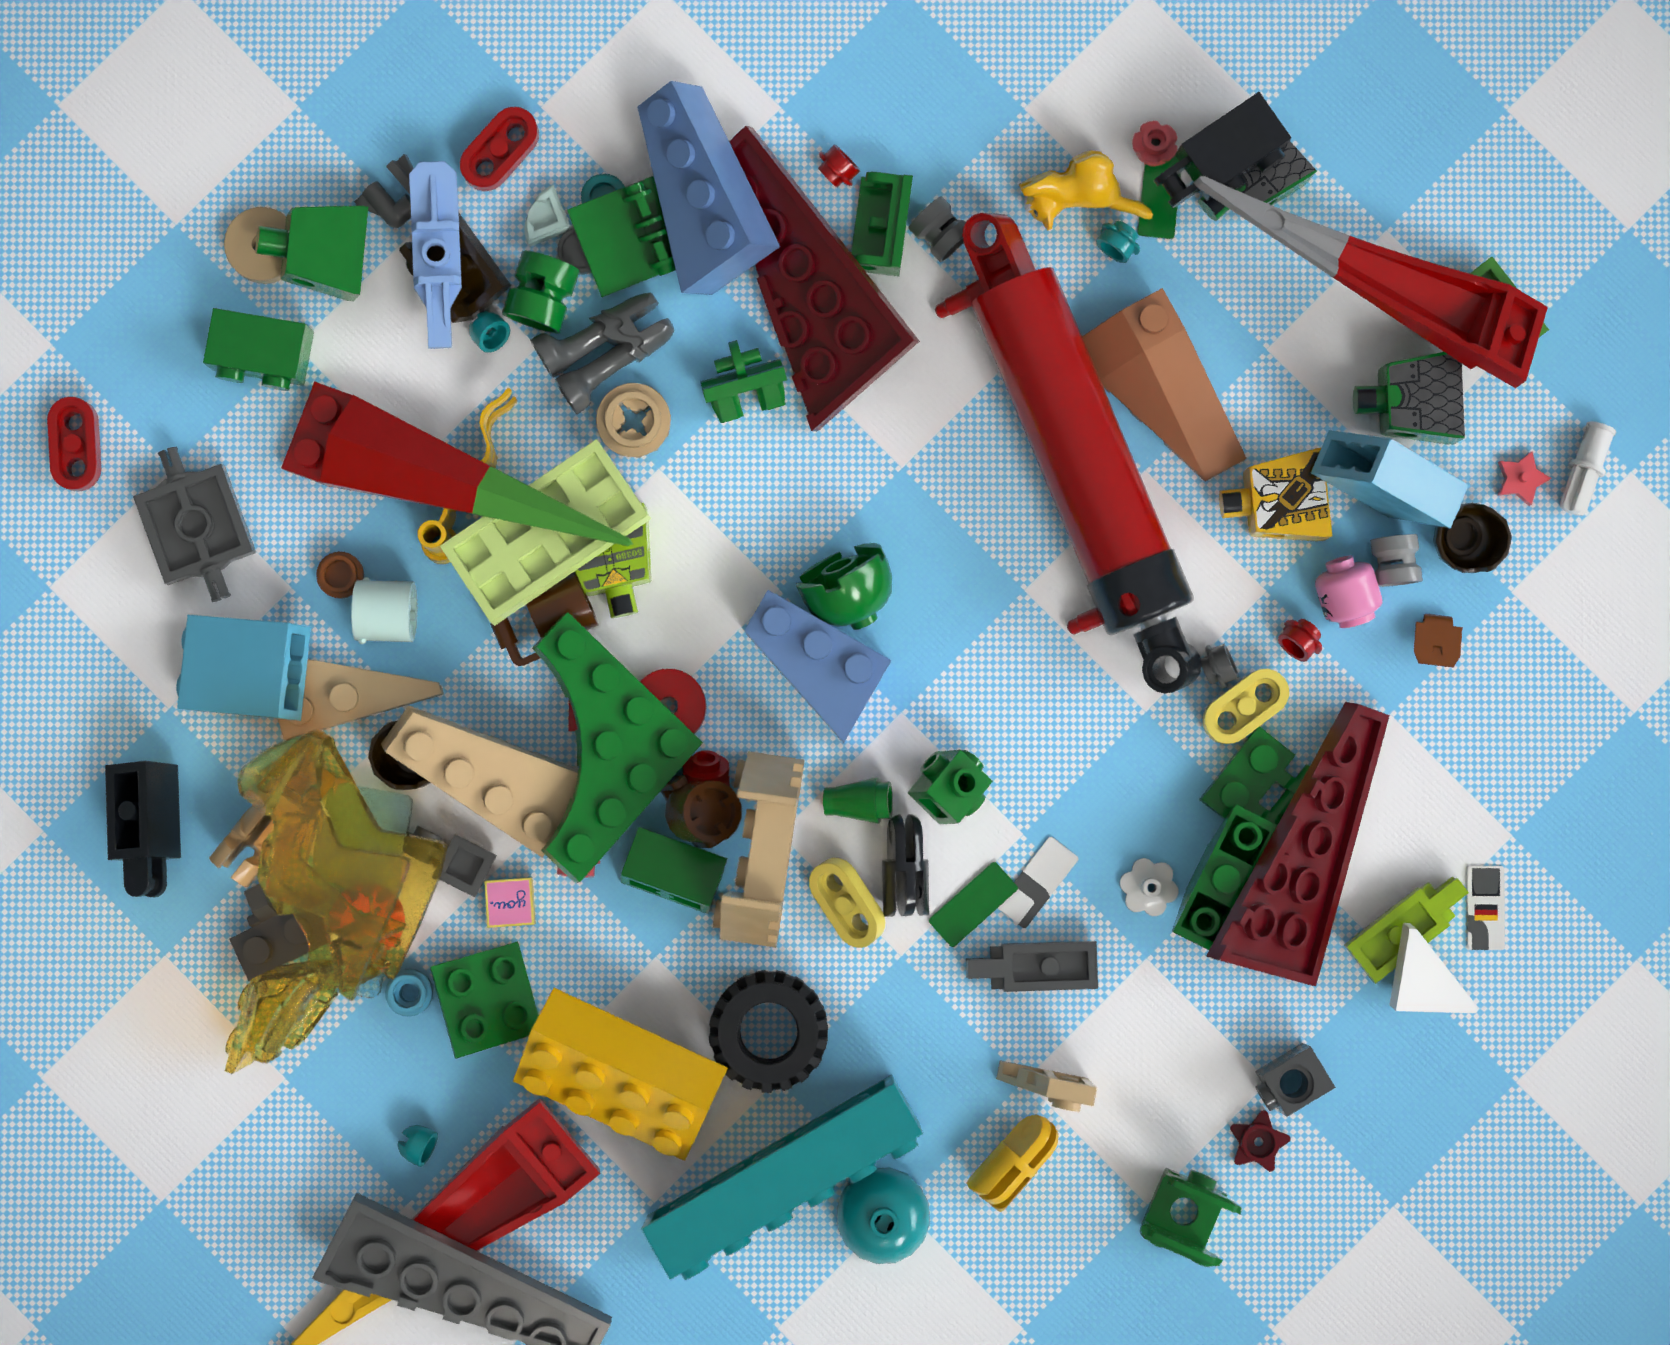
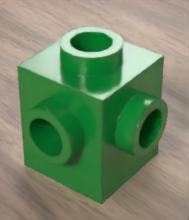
[908,749,993,825]

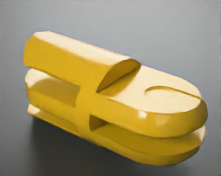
[966,1114,1059,1212]

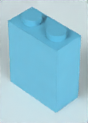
[1311,430,1469,528]
[176,615,311,721]

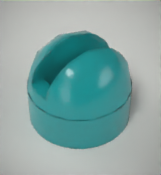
[469,311,510,353]
[397,1125,438,1167]

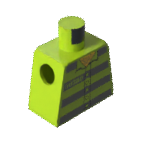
[575,503,652,618]

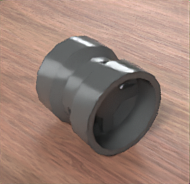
[908,196,966,262]

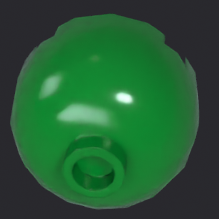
[796,543,892,630]

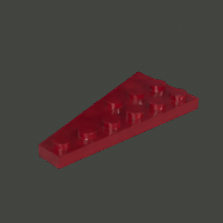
[729,126,920,432]
[1206,702,1390,987]

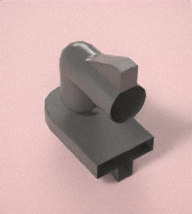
[354,154,414,228]

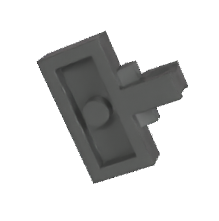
[229,882,336,982]

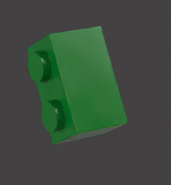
[203,308,314,391]

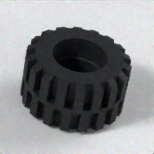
[709,970,828,1093]

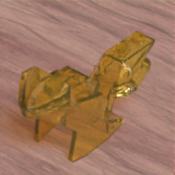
[224,729,447,1074]

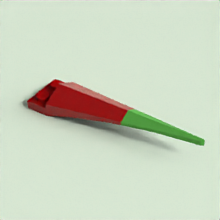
[281,381,633,546]

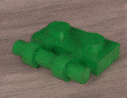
[1199,726,1310,825]

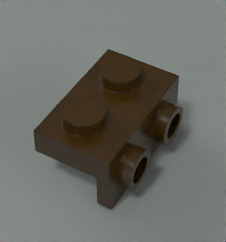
[399,213,512,323]

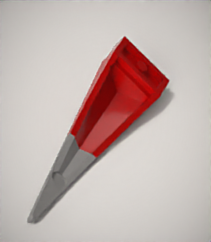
[1194,176,1548,388]

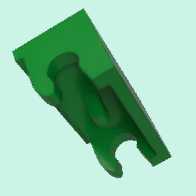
[851,172,913,277]
[621,827,728,914]

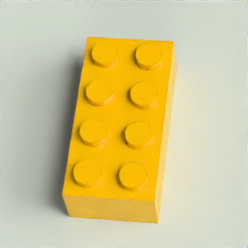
[513,988,728,1161]

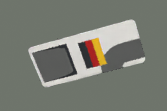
[1467,866,1505,950]

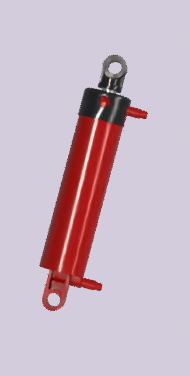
[935,213,1202,694]

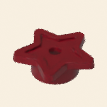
[1230,1110,1291,1172]

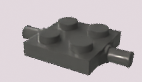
[133,447,256,602]

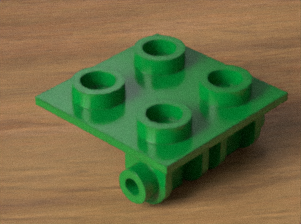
[567,176,676,297]
[430,941,539,1059]

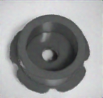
[1201,644,1239,688]

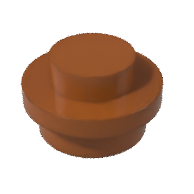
[316,552,364,599]

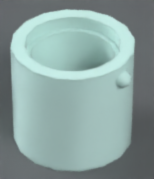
[351,577,418,644]

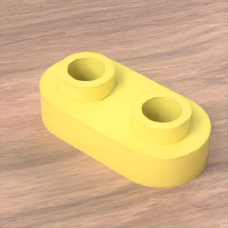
[1202,669,1289,744]
[809,858,885,948]

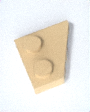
[996,1060,1097,1112]

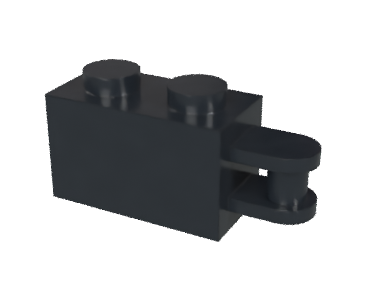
[1154,91,1291,208]
[105,761,181,897]

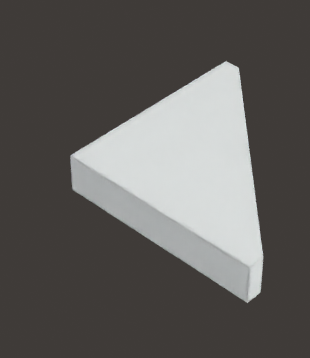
[1390,923,1478,1013]

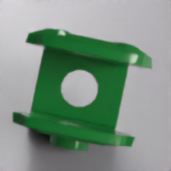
[1140,1167,1242,1267]

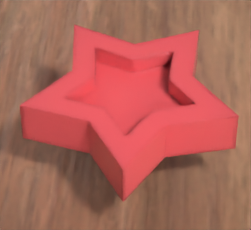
[1497,452,1552,506]

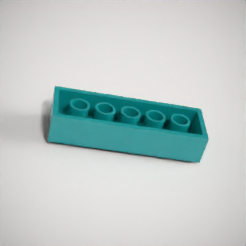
[641,1074,923,1280]

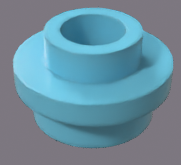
[385,969,433,1017]

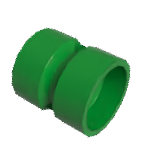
[502,250,580,334]

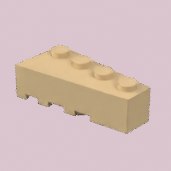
[381,705,579,858]

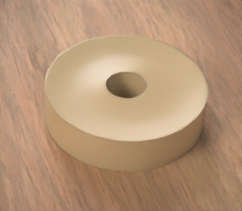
[224,207,286,284]

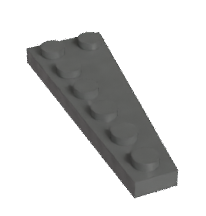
[312,1192,612,1345]

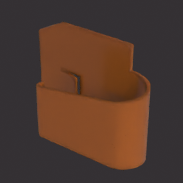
[1414,613,1463,668]

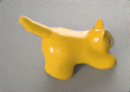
[1019,150,1153,230]

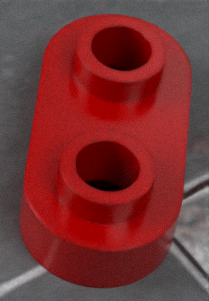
[460,107,539,191]
[47,397,102,492]

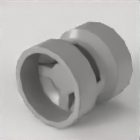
[1370,534,1423,587]

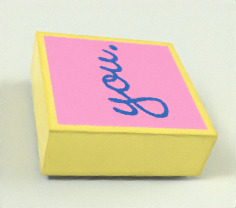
[484,877,536,928]

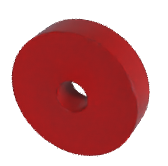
[640,669,707,734]

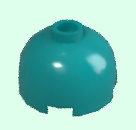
[837,1167,930,1264]

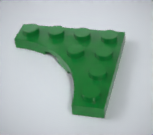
[532,612,703,883]

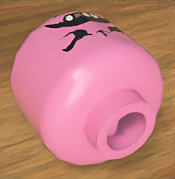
[1315,555,1383,628]

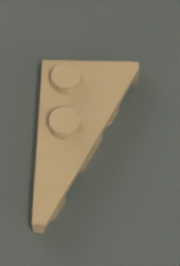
[278,659,444,740]

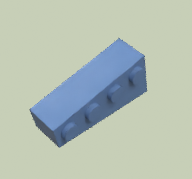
[637,81,780,295]

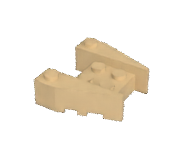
[713,751,805,948]

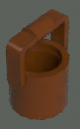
[490,571,599,666]
[661,775,742,848]

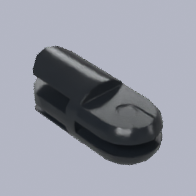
[882,814,929,917]

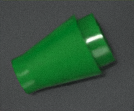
[823,777,893,824]

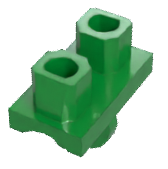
[700,340,787,423]

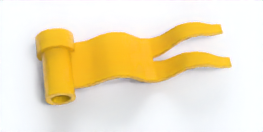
[417,388,517,564]

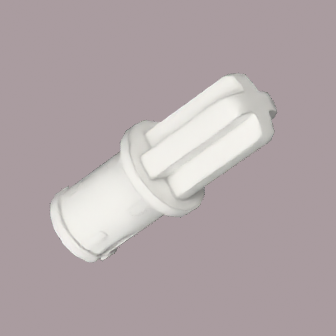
[1560,421,1616,516]

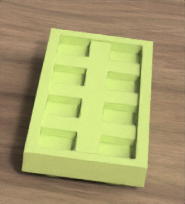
[440,439,651,626]

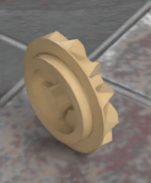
[596,383,671,458]

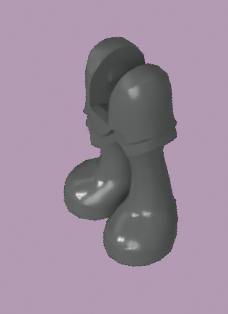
[530,292,674,415]

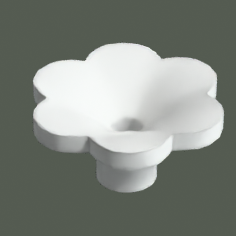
[1120,858,1179,916]

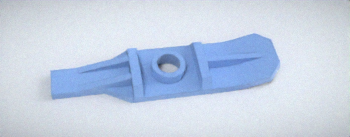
[409,161,462,349]

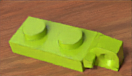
[1344,876,1469,984]

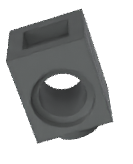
[1255,1043,1336,1117]

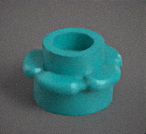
[1096,221,1140,263]

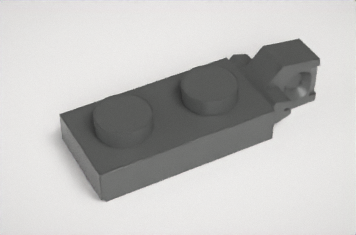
[966,941,1098,992]

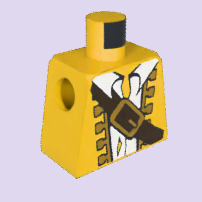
[1219,448,1332,542]

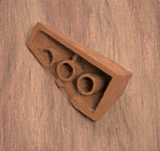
[1082,288,1247,481]

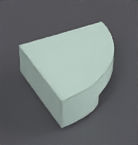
[524,185,571,247]

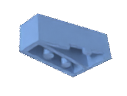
[744,590,891,744]

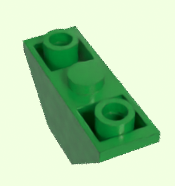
[1172,804,1277,950]

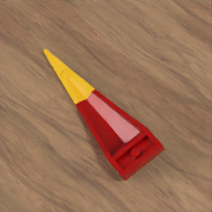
[290,1098,600,1345]

